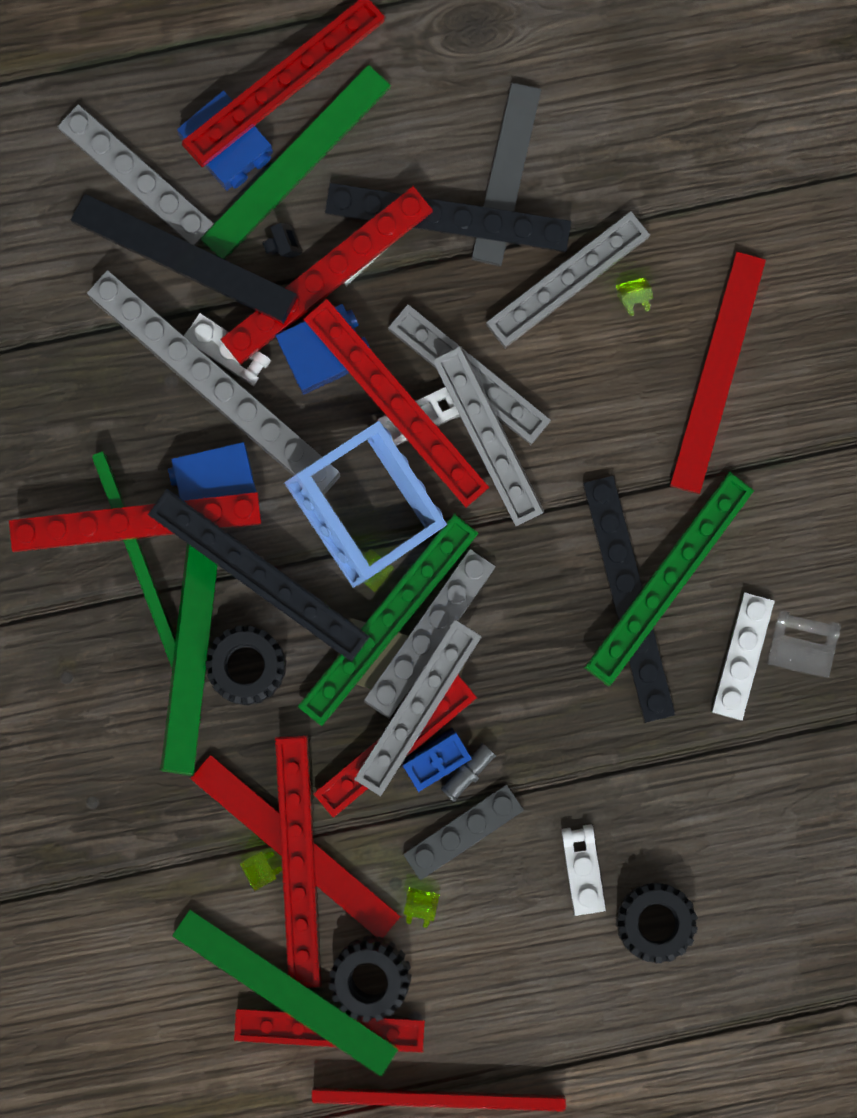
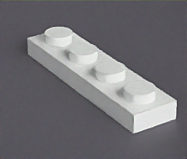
[711,593,774,721]

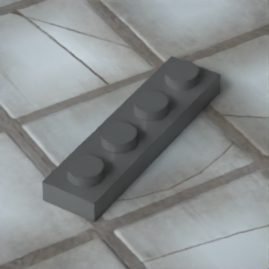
[403,785,524,881]

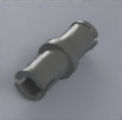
[440,743,496,802]

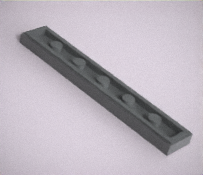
[472,83,542,267]

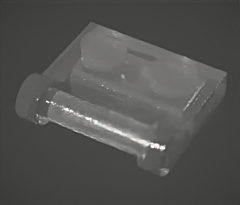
[767,610,841,678]

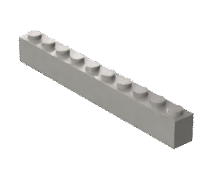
[87,270,341,495]

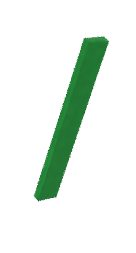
[200,65,391,260]
[92,451,176,668]
[584,472,755,687]
[298,514,478,726]
[160,543,217,776]
[172,910,399,1077]

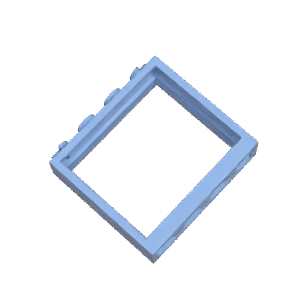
[284,421,447,587]

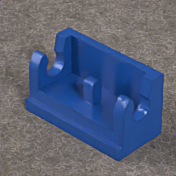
[401,728,472,792]

